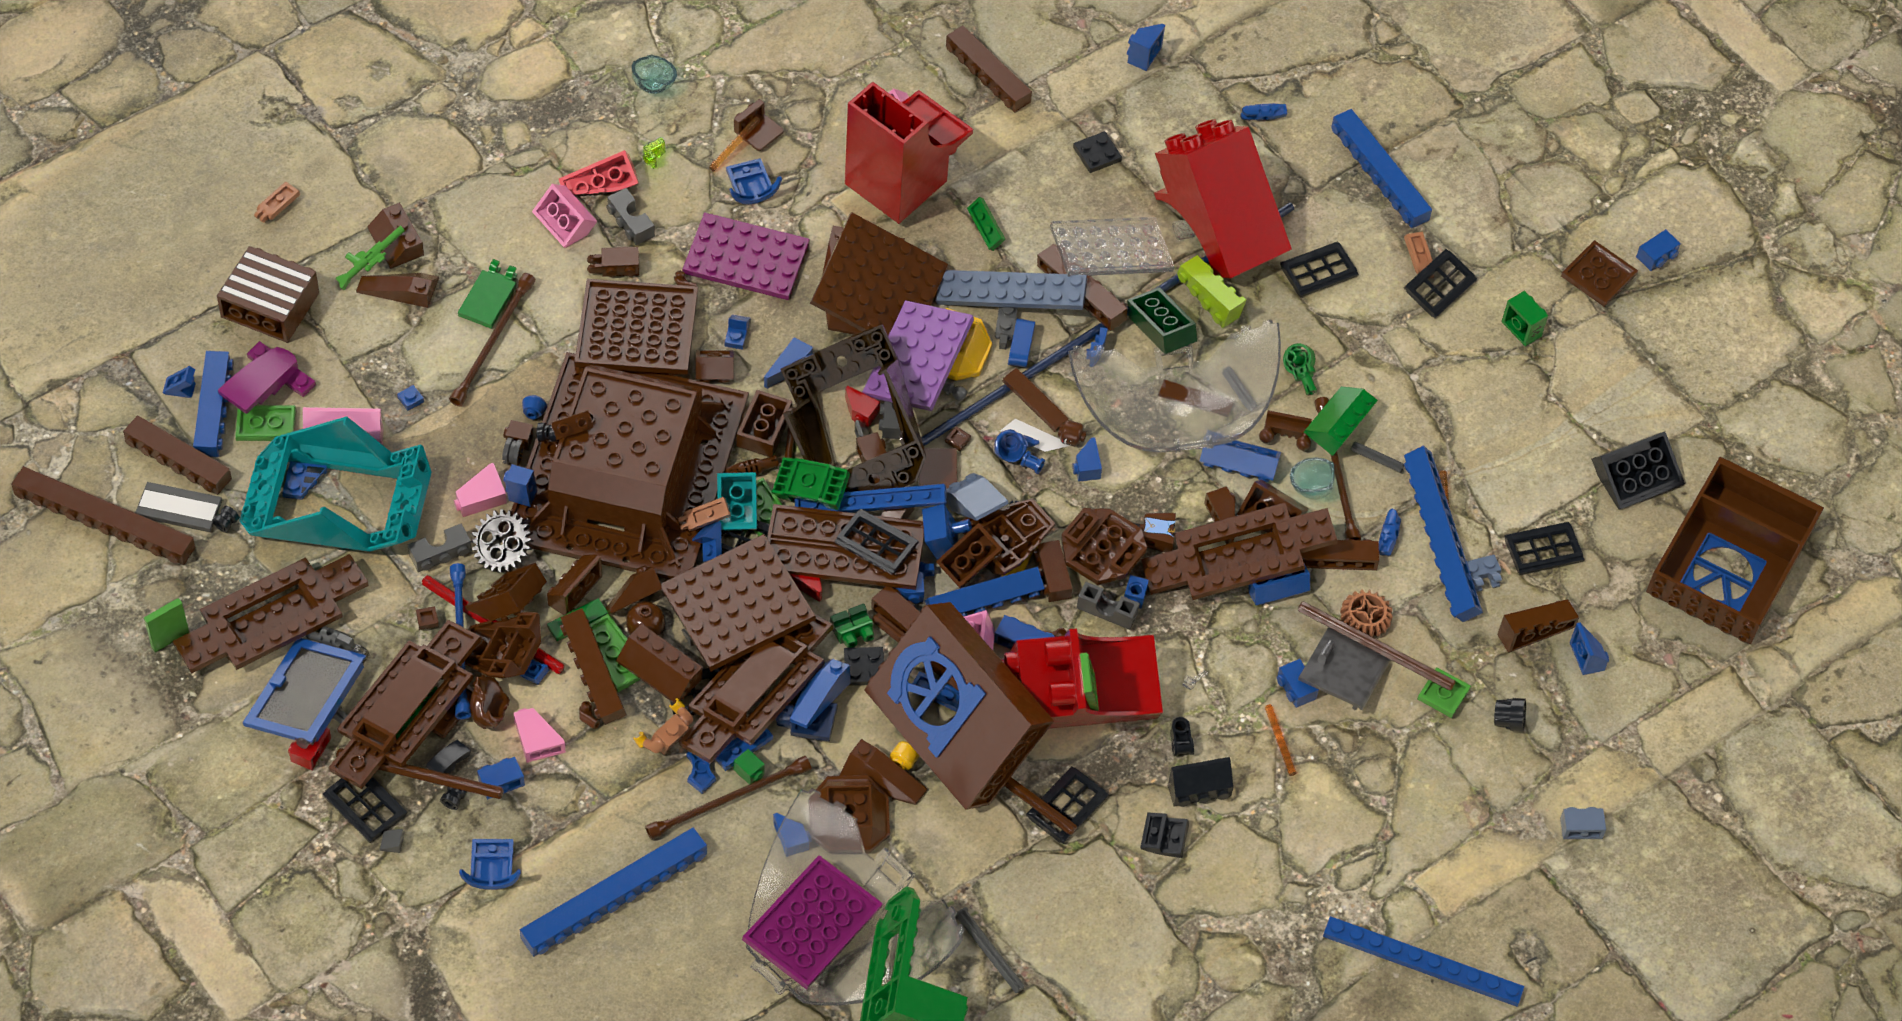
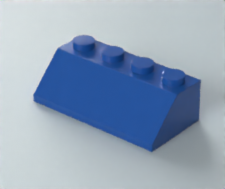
[1200,433,1281,482]

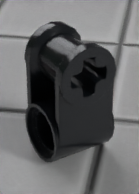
[1170,717,1194,757]

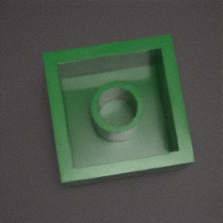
[1501,290,1548,347]

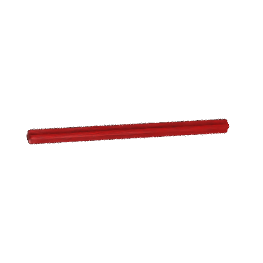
[422,575,565,674]

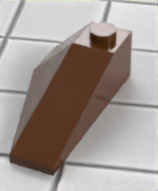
[356,273,439,308]
[839,739,927,805]

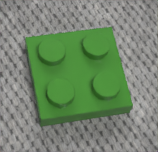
[1417,667,1471,718]

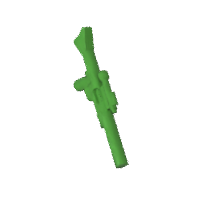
[336,225,405,290]

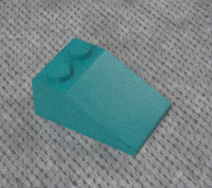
[717,472,757,530]

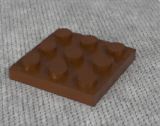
[1561,240,1638,307]

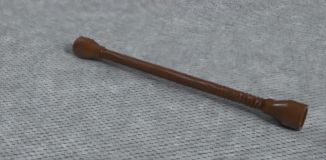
[449,273,536,407]
[1314,397,1361,540]
[645,756,812,840]

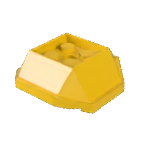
[945,308,992,381]

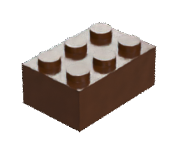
[737,390,792,457]

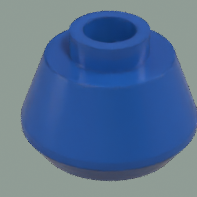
[522,395,547,420]

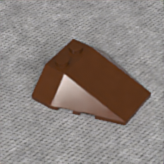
[961,498,1055,575]
[465,612,541,678]

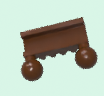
[1259,410,1312,451]

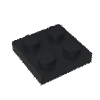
[1073,131,1122,173]
[844,647,884,686]

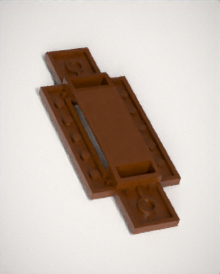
[1141,503,1338,600]
[173,554,369,674]
[679,614,833,764]
[328,620,481,789]

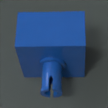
[922,504,972,560]

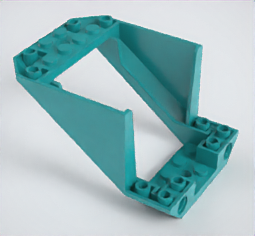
[240,416,432,552]

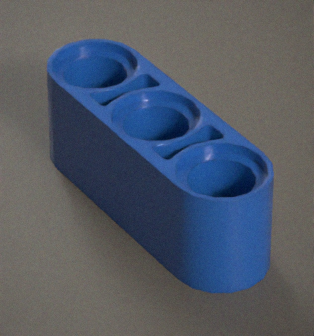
[1008,318,1035,368]

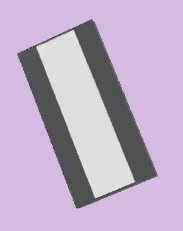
[135,482,222,533]

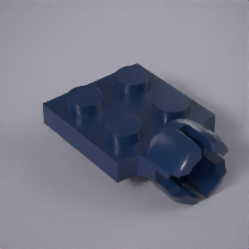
[776,703,838,742]

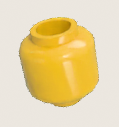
[890,741,919,770]

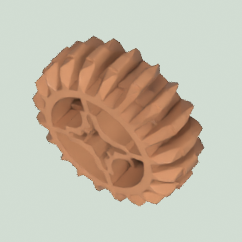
[1340,589,1393,637]

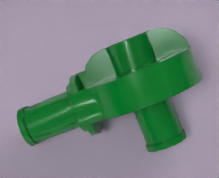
[1283,343,1318,396]

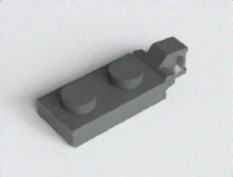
[995,307,1018,350]

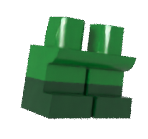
[830,603,874,648]

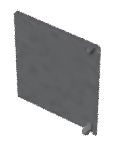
[1298,627,1390,710]

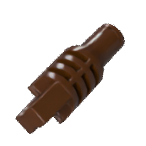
[725,455,779,475]

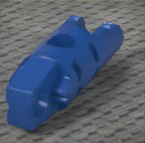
[1240,103,1287,120]
[1379,508,1401,556]

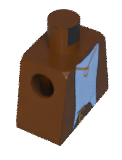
[1133,513,1176,553]

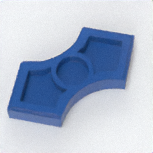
[686,752,716,794]

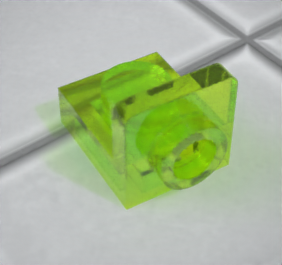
[642,137,666,169]

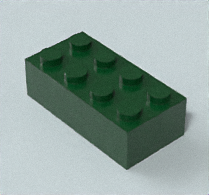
[1127,287,1197,354]

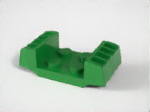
[771,457,850,510]

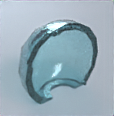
[631,54,677,94]
[1290,457,1335,499]

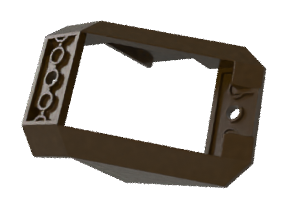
[780,324,926,492]

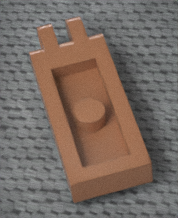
[254,182,300,223]
[1404,232,1434,279]
[678,497,731,531]

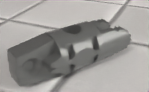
[306,626,355,651]

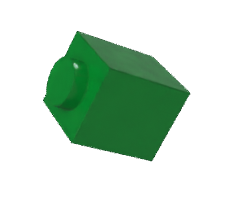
[734,749,765,785]

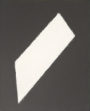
[1000,419,1071,452]

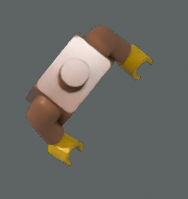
[633,698,693,755]

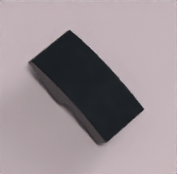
[426,740,471,774]

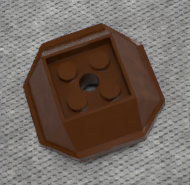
[1061,508,1147,585]
[808,775,890,854]

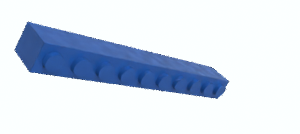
[1404,445,1483,622]
[519,827,707,957]

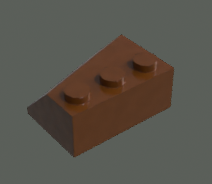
[465,562,547,621]

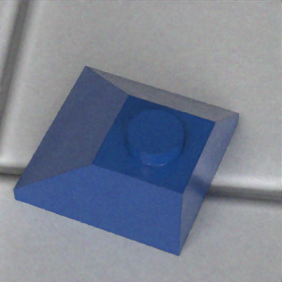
[1570,622,1609,675]

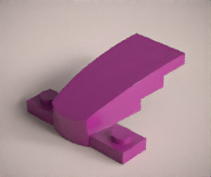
[218,341,316,414]

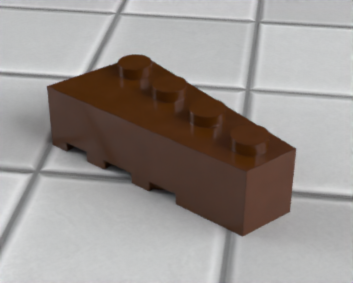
[1497,599,1579,653]

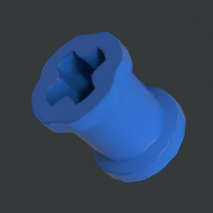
[1020,451,1045,474]

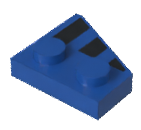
[282,461,327,500]

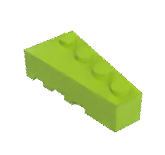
[1177,255,1246,328]

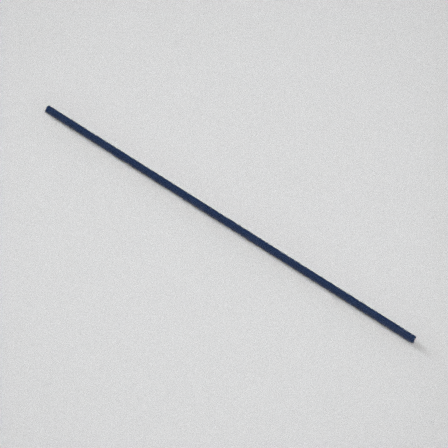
[921,202,1294,446]

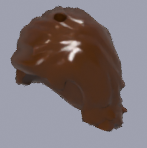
[470,675,510,729]

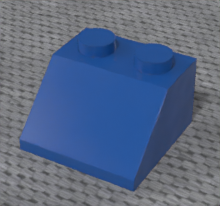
[1127,24,1165,71]

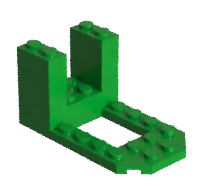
[860,886,968,1021]

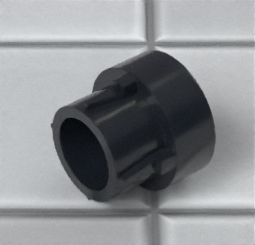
[1494,698,1526,732]

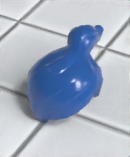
[994,429,1039,462]

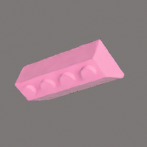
[303,407,383,444]

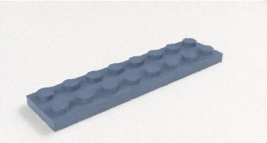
[936,270,1087,310]

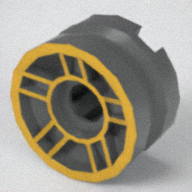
[502,437,524,466]

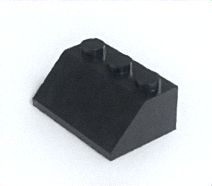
[1168,757,1233,807]

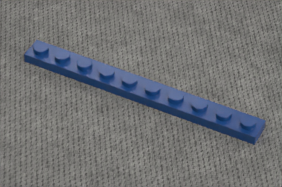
[1323,916,1524,1007]

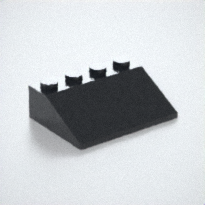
[1591,431,1685,510]

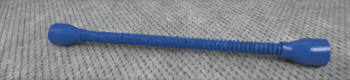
[450,563,471,719]

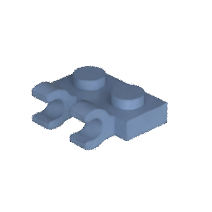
[1467,555,1502,592]

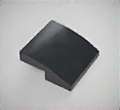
[1140,812,1189,858]

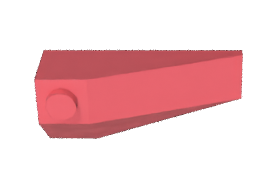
[558,150,639,195]

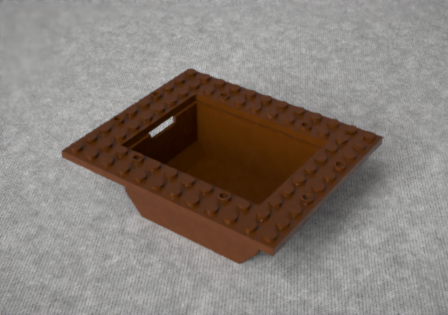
[502,352,749,580]

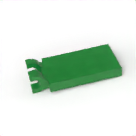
[458,259,517,329]

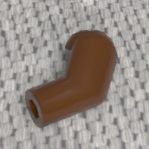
[674,270,697,286]
[579,701,600,729]

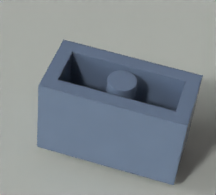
[1560,807,1606,839]

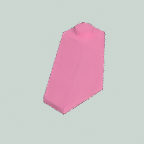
[454,463,507,517]
[513,708,566,763]

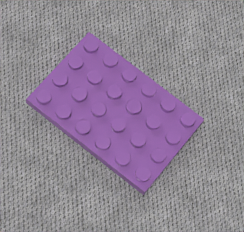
[862,300,974,411]

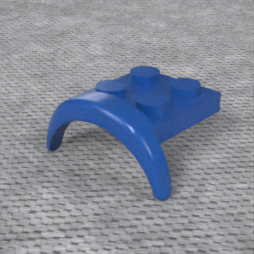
[726,158,782,204]
[459,839,521,890]

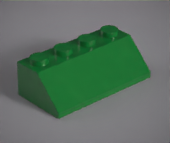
[1304,386,1378,456]

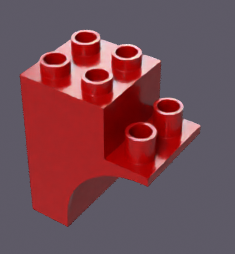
[845,82,974,224]
[1154,119,1292,278]
[1001,628,1163,729]

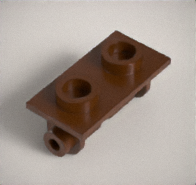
[551,410,594,440]

